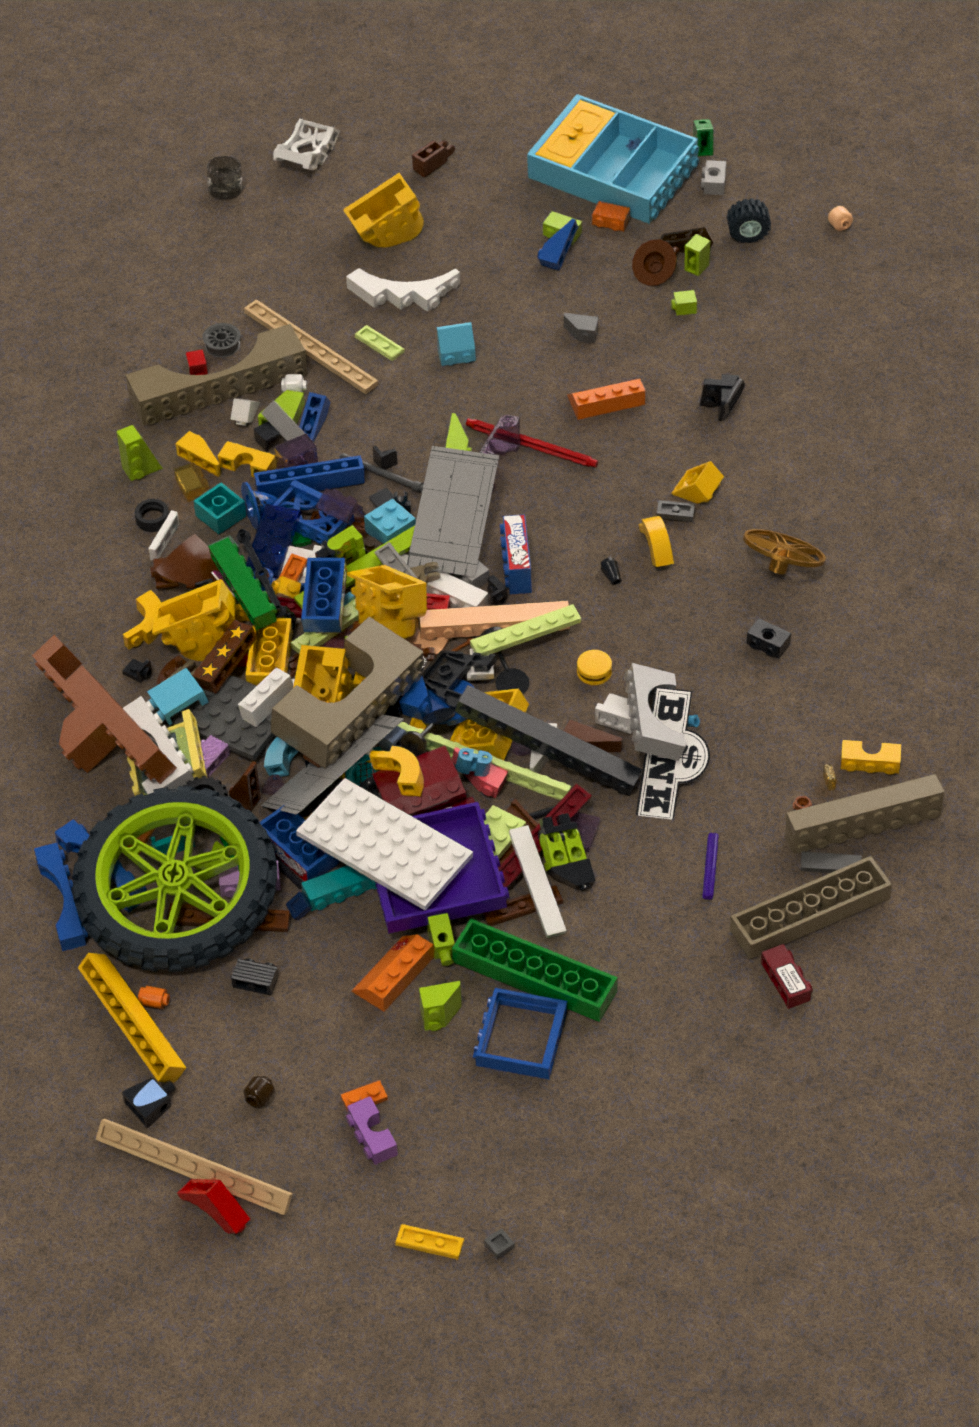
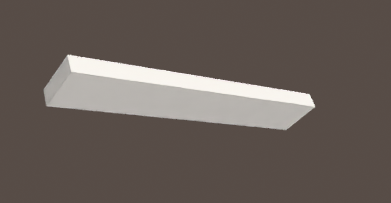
[509,825,566,938]

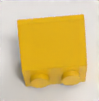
[671,461,724,504]

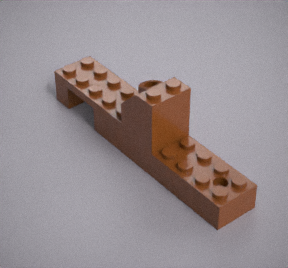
[32,635,177,784]

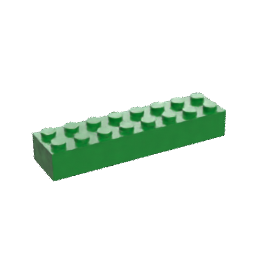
[452,919,618,1022]

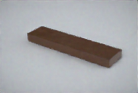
[482,885,563,926]

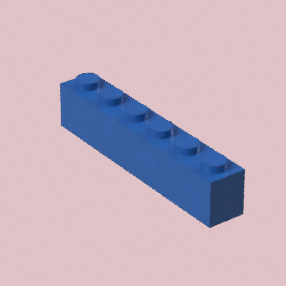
[254,455,365,497]

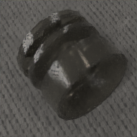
[207,156,243,200]

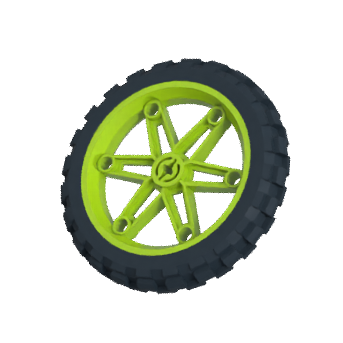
[72,786,277,972]

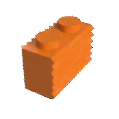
[592,201,630,231]

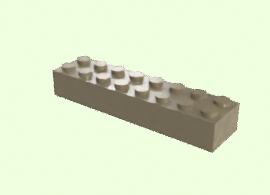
[785,774,944,854]
[730,856,892,959]

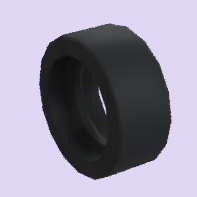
[134,499,169,532]

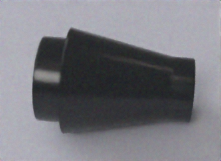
[600,557,622,586]

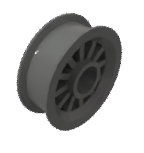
[202,323,241,358]

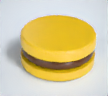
[577,650,612,685]

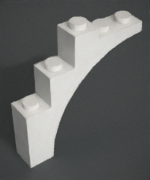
[346,268,460,312]

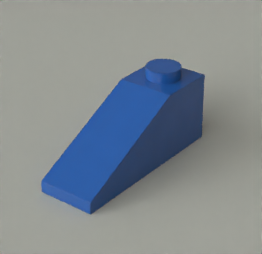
[537,219,578,270]
[299,392,331,446]

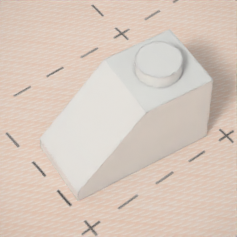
[230,399,260,426]

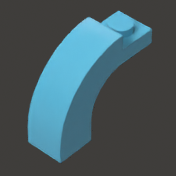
[264,737,299,778]

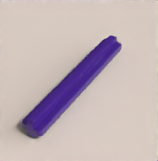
[702,833,719,900]

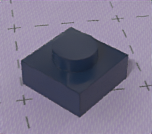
[286,891,312,920]

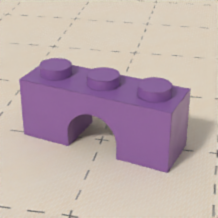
[346,1097,398,1165]

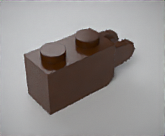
[412,140,456,177]

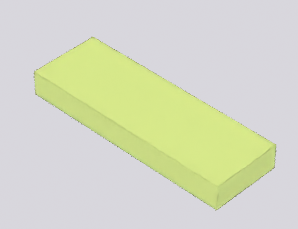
[355,325,404,361]

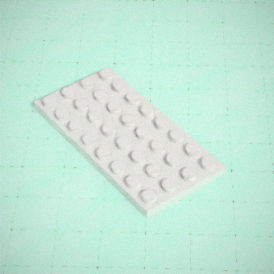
[296,778,473,910]

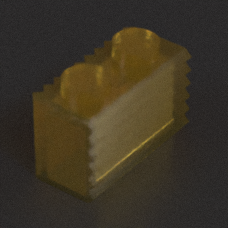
[174,462,209,502]

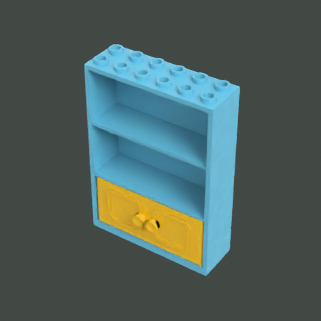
[527,94,699,224]

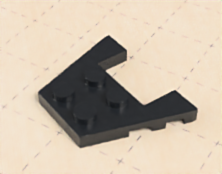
[422,651,498,710]

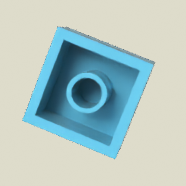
[364,498,416,544]

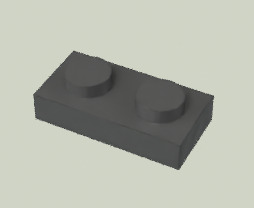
[657,500,695,522]

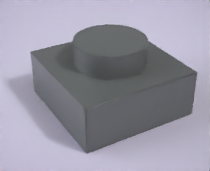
[484,1228,515,1259]

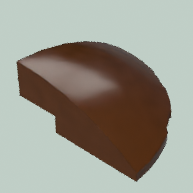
[154,534,219,589]

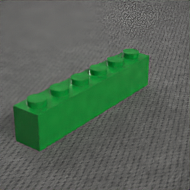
[208,538,277,630]

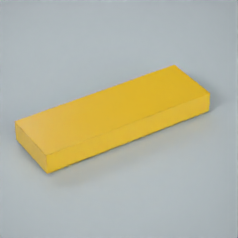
[395,1224,464,1260]

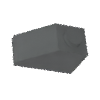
[564,313,598,343]

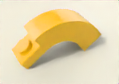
[639,516,674,567]
[123,590,161,650]
[369,746,424,796]

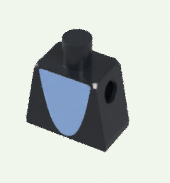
[122,1078,176,1128]

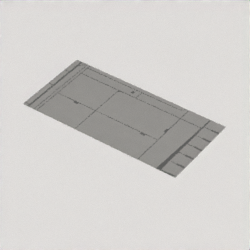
[407,446,499,577]
[261,715,404,814]

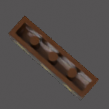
[192,620,257,694]

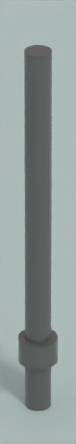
[340,453,424,493]

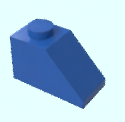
[399,676,432,720]

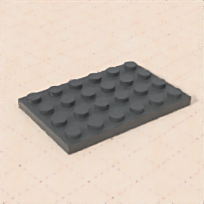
[164,675,275,760]

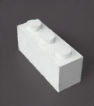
[238,667,293,727]

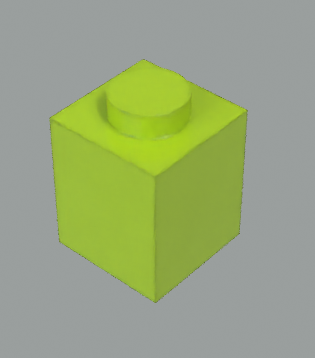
[671,290,697,316]

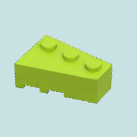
[116,425,163,481]

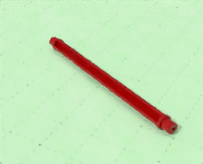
[466,418,598,468]

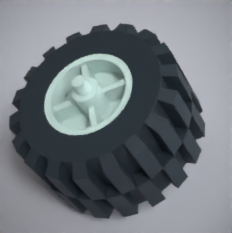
[727,198,771,243]

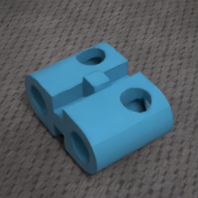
[456,748,492,777]

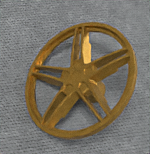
[743,529,826,574]

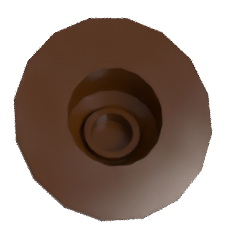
[632,239,679,286]

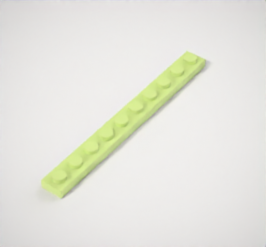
[397,722,571,800]

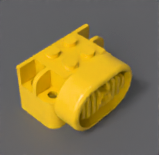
[343,173,424,247]
[347,565,427,639]
[152,579,237,661]
[293,645,354,703]

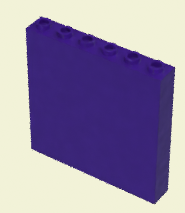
[375,802,509,934]

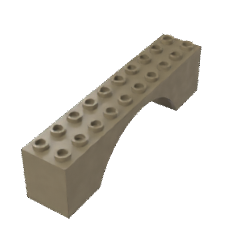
[126,324,308,426]

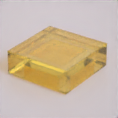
[823,764,837,791]

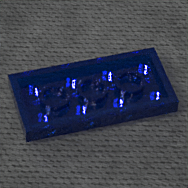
[246,504,301,579]

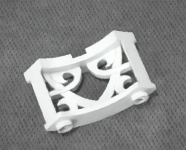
[273,118,340,170]

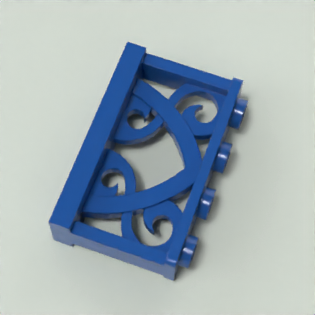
[269,480,354,545]

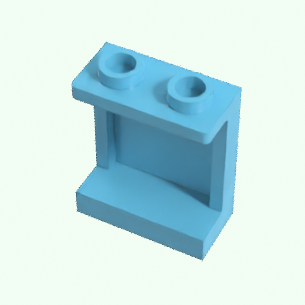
[147,668,209,726]

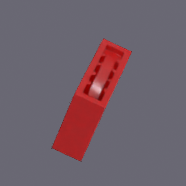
[177,1179,250,1234]

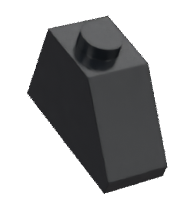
[549,858,596,891]

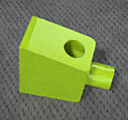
[428,913,455,966]

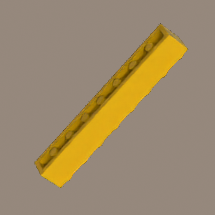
[78,953,187,1083]

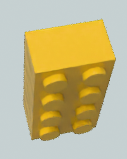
[246,618,293,686]

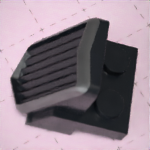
[700,374,745,421]

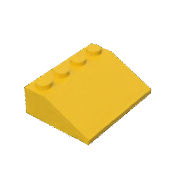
[450,689,529,761]

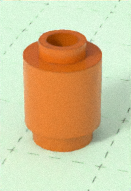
[138,986,170,1009]

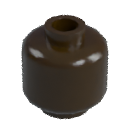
[243,1076,275,1108]

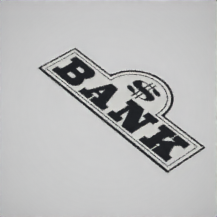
[636,687,710,820]

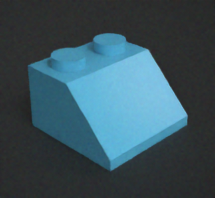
[437,322,476,366]

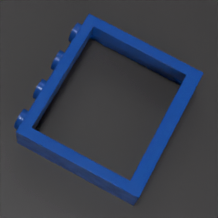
[473,988,567,1079]

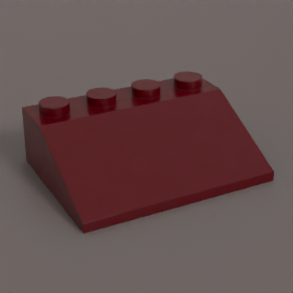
[372,745,467,816]

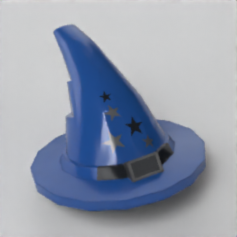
[241,482,278,529]

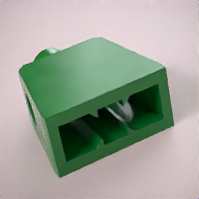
[693,119,713,157]

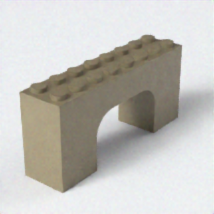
[271,617,424,769]

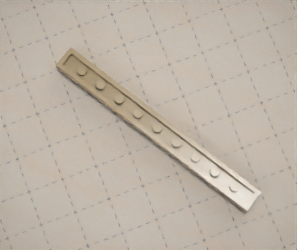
[244,299,378,394]
[96,1119,293,1215]

